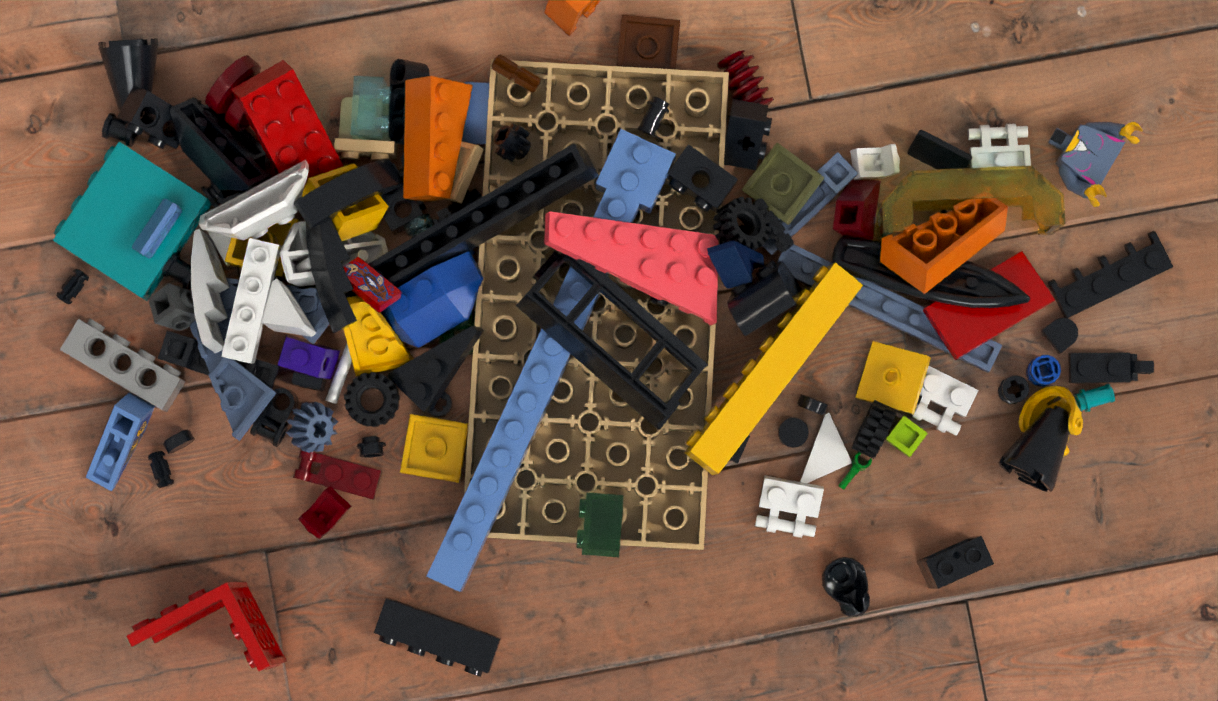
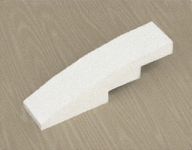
[191,228,229,353]

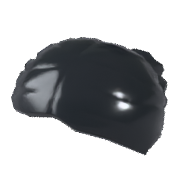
[822,557,870,617]

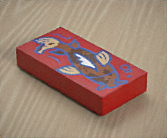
[343,257,402,313]

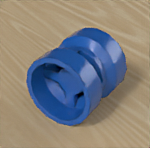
[1026,355,1061,387]

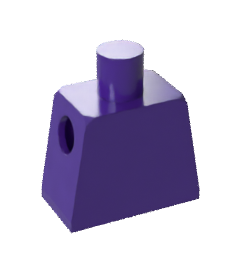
[277,334,340,379]

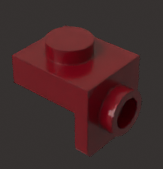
[298,486,352,539]

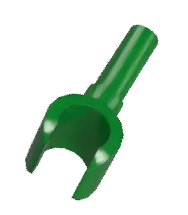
[838,452,872,490]

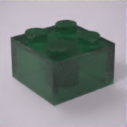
[576,492,624,558]

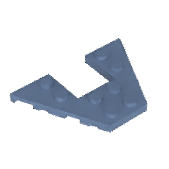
[190,278,350,441]

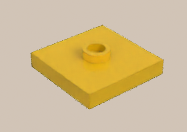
[855,341,931,415]
[400,414,468,483]

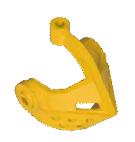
[1019,386,1083,456]

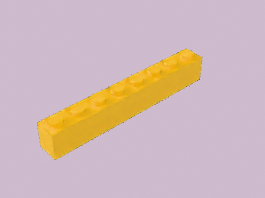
[684,262,863,475]

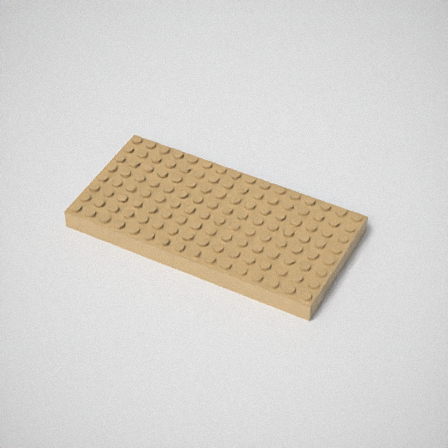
[464,59,729,550]

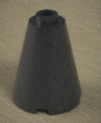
[98,38,159,117]
[998,405,1070,492]

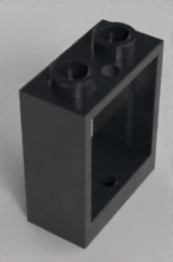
[917,536,994,589]

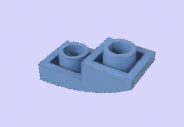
[462,81,489,144]

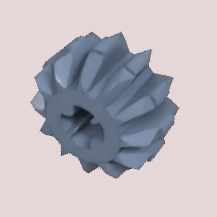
[286,402,339,453]

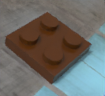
[617,15,680,69]

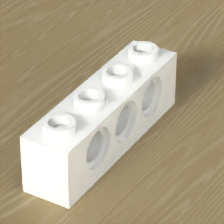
[221,238,282,364]

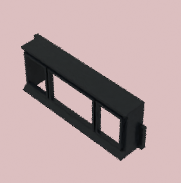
[516,251,708,430]

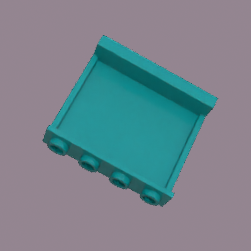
[53,142,212,301]

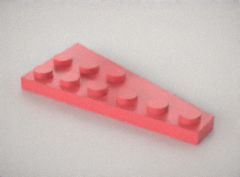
[544,211,719,326]

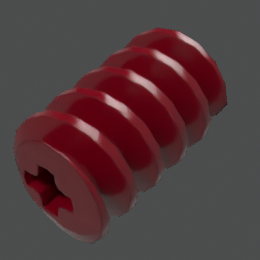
[717,50,774,105]

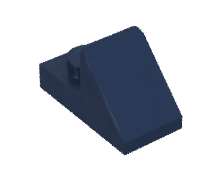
[707,240,765,289]

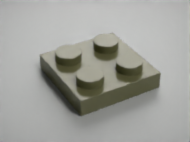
[741,143,824,225]

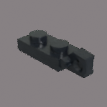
[1069,353,1154,384]

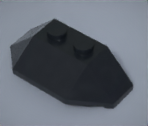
[170,97,271,190]

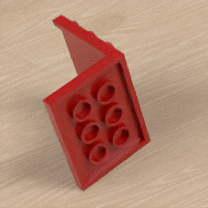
[126,582,287,672]

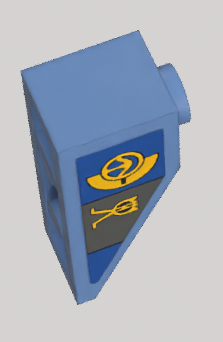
[86,392,155,491]

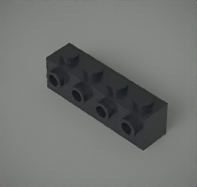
[374,598,501,677]

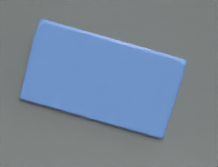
[132,199,182,259]

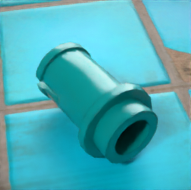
[1074,383,1115,412]

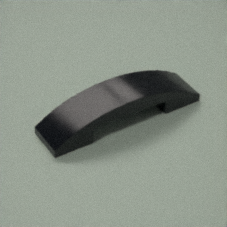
[294,158,404,229]
[158,330,280,389]

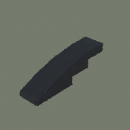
[305,219,357,333]

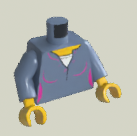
[1048,122,1143,207]

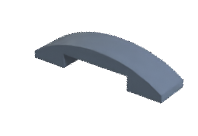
[763,152,858,255]

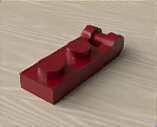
[293,449,382,500]

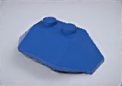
[381,251,484,348]

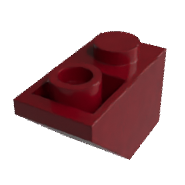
[833,179,881,239]

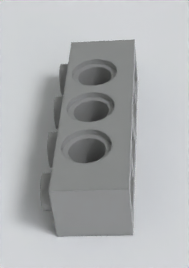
[60,318,186,412]

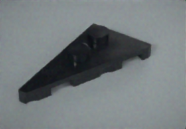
[387,326,484,413]

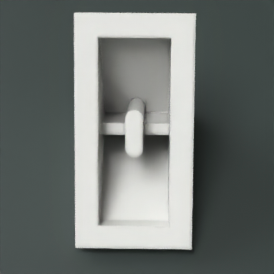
[261,278,316,337]

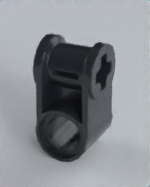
[250,388,299,447]

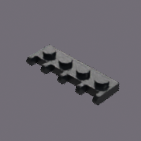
[1048,231,1173,318]

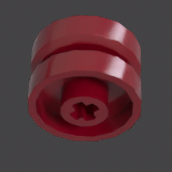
[205,55,261,132]

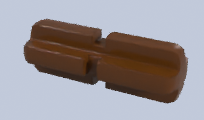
[491,55,541,93]

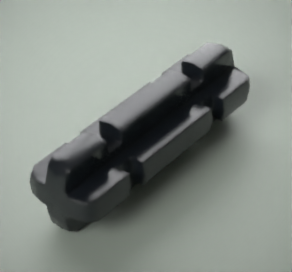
[753,198,794,253]

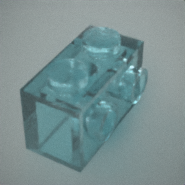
[350,76,391,141]

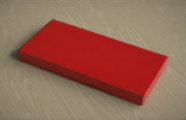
[923,251,1055,360]

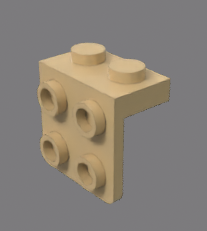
[334,97,398,161]

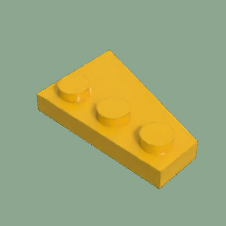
[344,296,414,376]

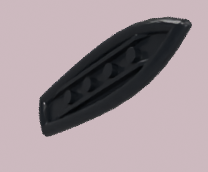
[832,236,1030,308]

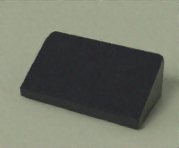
[907,129,972,180]

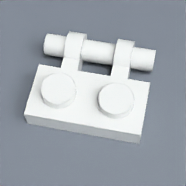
[967,123,1031,178]
[912,366,979,436]
[755,476,824,538]

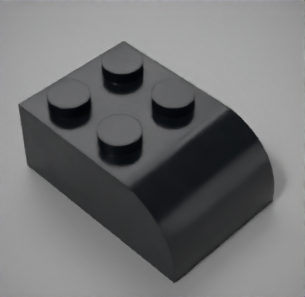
[727,260,802,336]

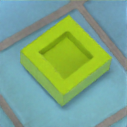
[885,415,928,458]

